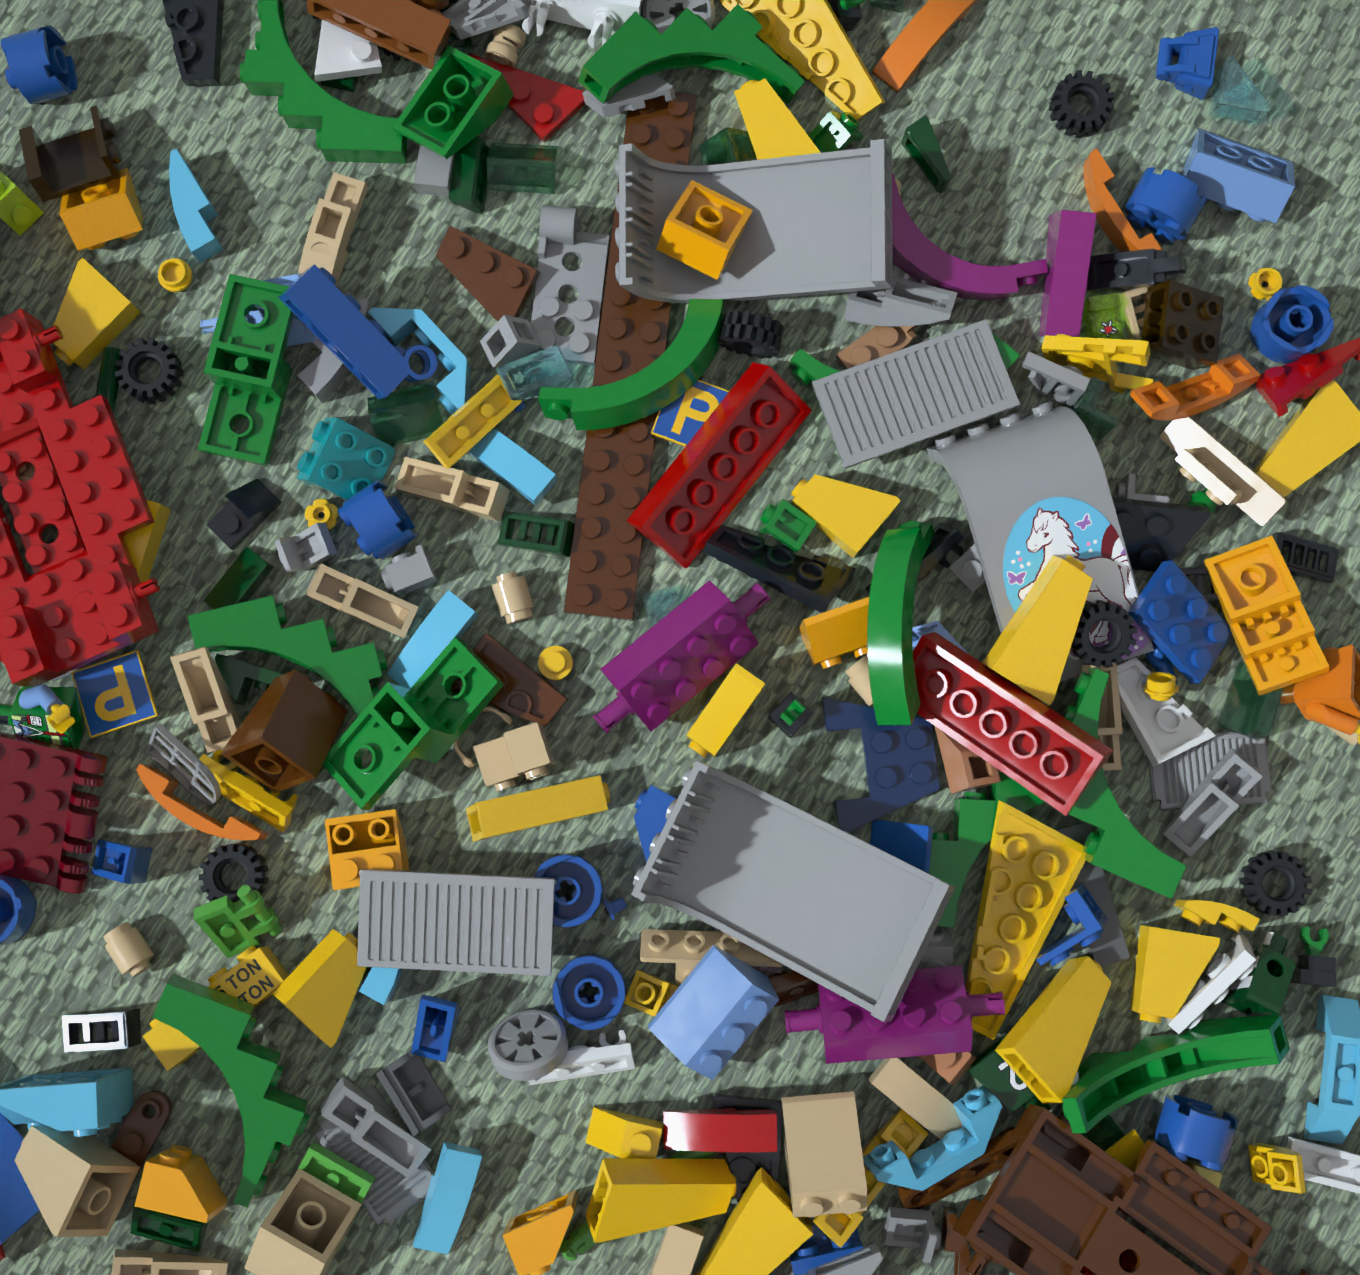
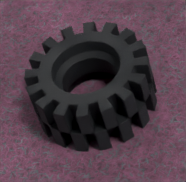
[1049,70,1115,138]
[718,310,784,359]
[114,337,183,404]
[1071,600,1137,668]
[199,844,269,903]
[1239,851,1312,916]

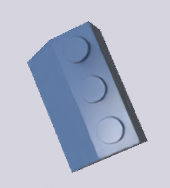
[1181,128,1295,223]
[648,945,780,1080]

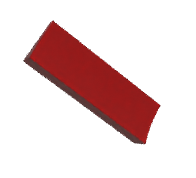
[627,362,812,569]
[913,632,1114,816]

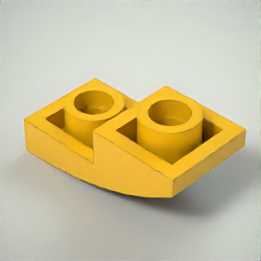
[1174,899,1260,933]
[624,970,679,1017]
[1248,1143,1306,1194]

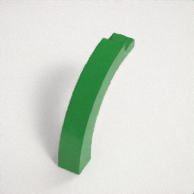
[538,299,726,431]
[867,521,935,725]

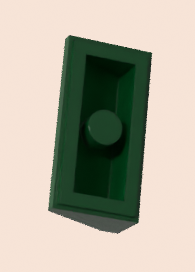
[448,136,492,214]
[203,546,274,609]
[130,1206,208,1252]

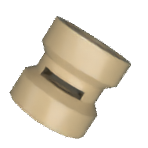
[484,23,527,68]

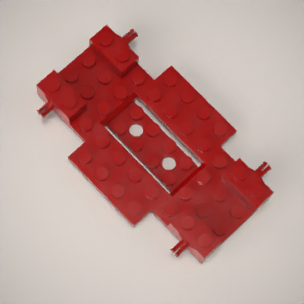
[0,309,160,687]

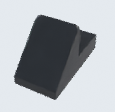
[207,478,282,550]

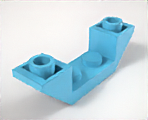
[368,308,471,415]
[1304,994,1360,1145]
[863,1086,1002,1191]

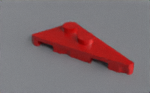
[467,53,585,142]
[1255,338,1360,417]

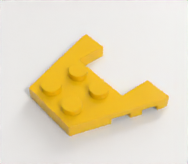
[1041,334,1154,394]

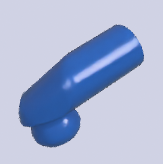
[1145,641,1177,684]

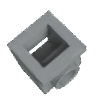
[480,315,541,371]
[381,545,438,596]

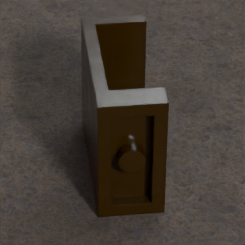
[19,105,122,202]

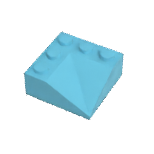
[0,1067,133,1137]

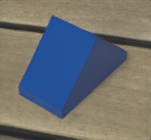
[91,839,152,884]
[411,994,461,1062]

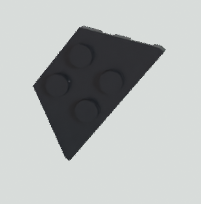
[1112,497,1210,572]

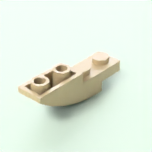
[298,172,368,287]

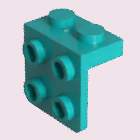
[296,418,395,500]

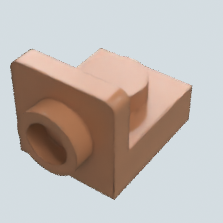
[918,1052,976,1086]

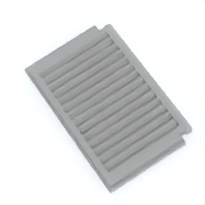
[1148,729,1272,811]
[315,1084,435,1225]

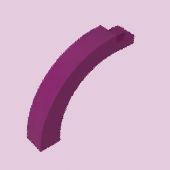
[892,174,1048,300]

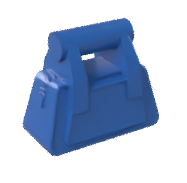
[1155,27,1219,100]

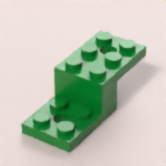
[198,274,294,467]
[323,637,505,811]

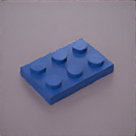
[1128,560,1232,684]

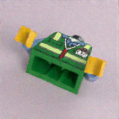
[0,684,85,785]

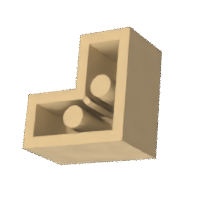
[473,722,556,792]

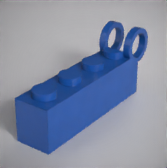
[278,264,437,399]

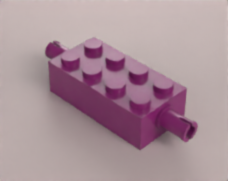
[593,580,770,734]
[784,965,1005,1064]

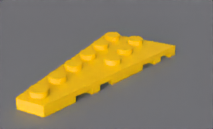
[719,0,885,121]
[965,800,1087,1040]

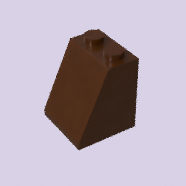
[221,670,348,793]

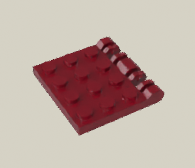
[0,732,107,894]

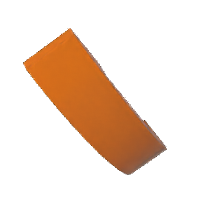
[872,0,978,93]
[1083,148,1163,252]
[1130,353,1261,420]
[136,764,268,840]

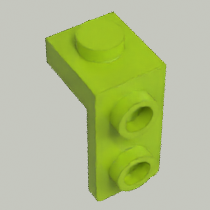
[0,171,44,236]

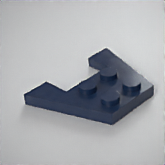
[822,697,940,833]

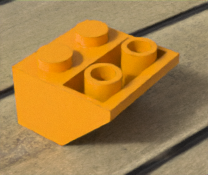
[325,809,410,890]

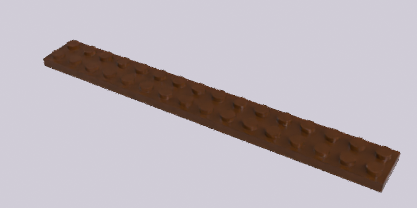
[564,92,697,621]

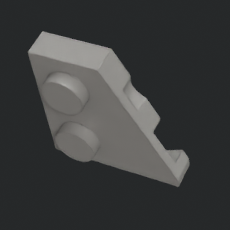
[442,0,530,40]

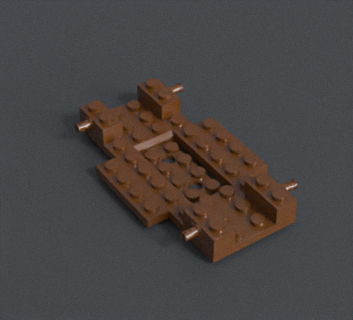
[952,1104,1311,1275]

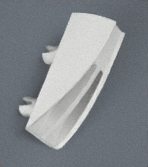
[521,0,645,49]

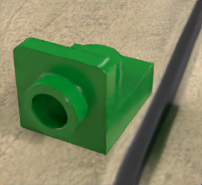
[808,111,864,153]
[758,499,817,552]

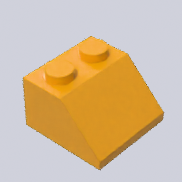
[59,168,144,250]
[656,180,753,280]
[799,597,869,670]
[134,1145,228,1223]
[502,1190,578,1275]

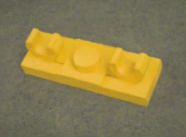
[423,375,522,469]
[198,749,298,833]

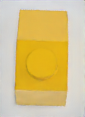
[585,1106,663,1159]

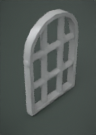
[146,722,221,805]

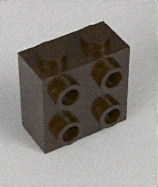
[1141,280,1224,370]

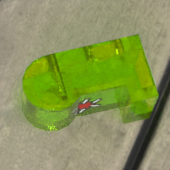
[1082,293,1125,340]

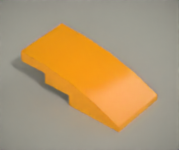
[1204,535,1329,696]

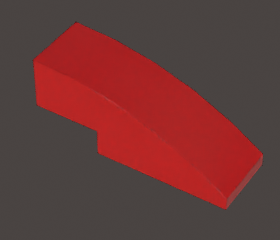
[663,1108,777,1152]

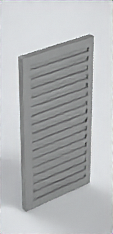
[812,319,1020,469]
[357,869,556,976]

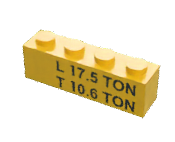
[142,945,289,1071]

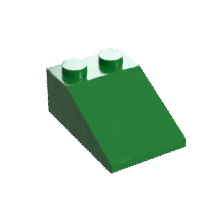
[392,46,514,159]

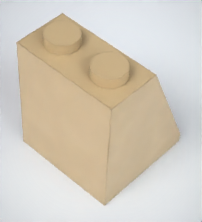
[781,1091,867,1217]
[14,1125,140,1237]
[244,1168,362,1275]

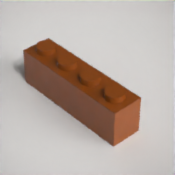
[307,0,451,70]

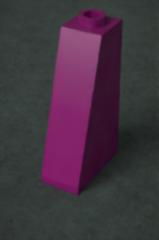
[1039,210,1097,337]

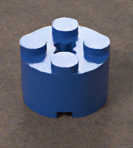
[1,25,78,104]
[1125,167,1207,245]
[1250,285,1334,364]
[338,479,418,560]
[534,854,604,927]
[0,875,37,946]
[553,953,627,1030]
[1154,1094,1239,1171]

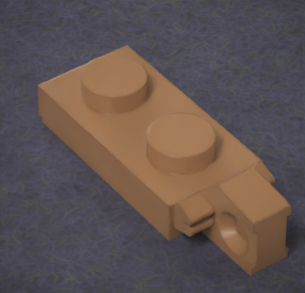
[836,325,920,370]

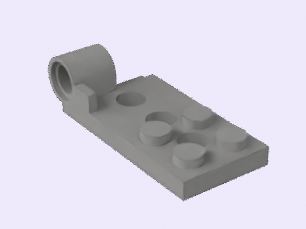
[527,205,610,366]

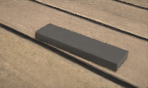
[1056,821,1130,966]

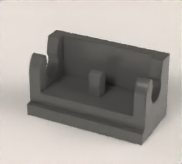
[376,1051,452,1136]

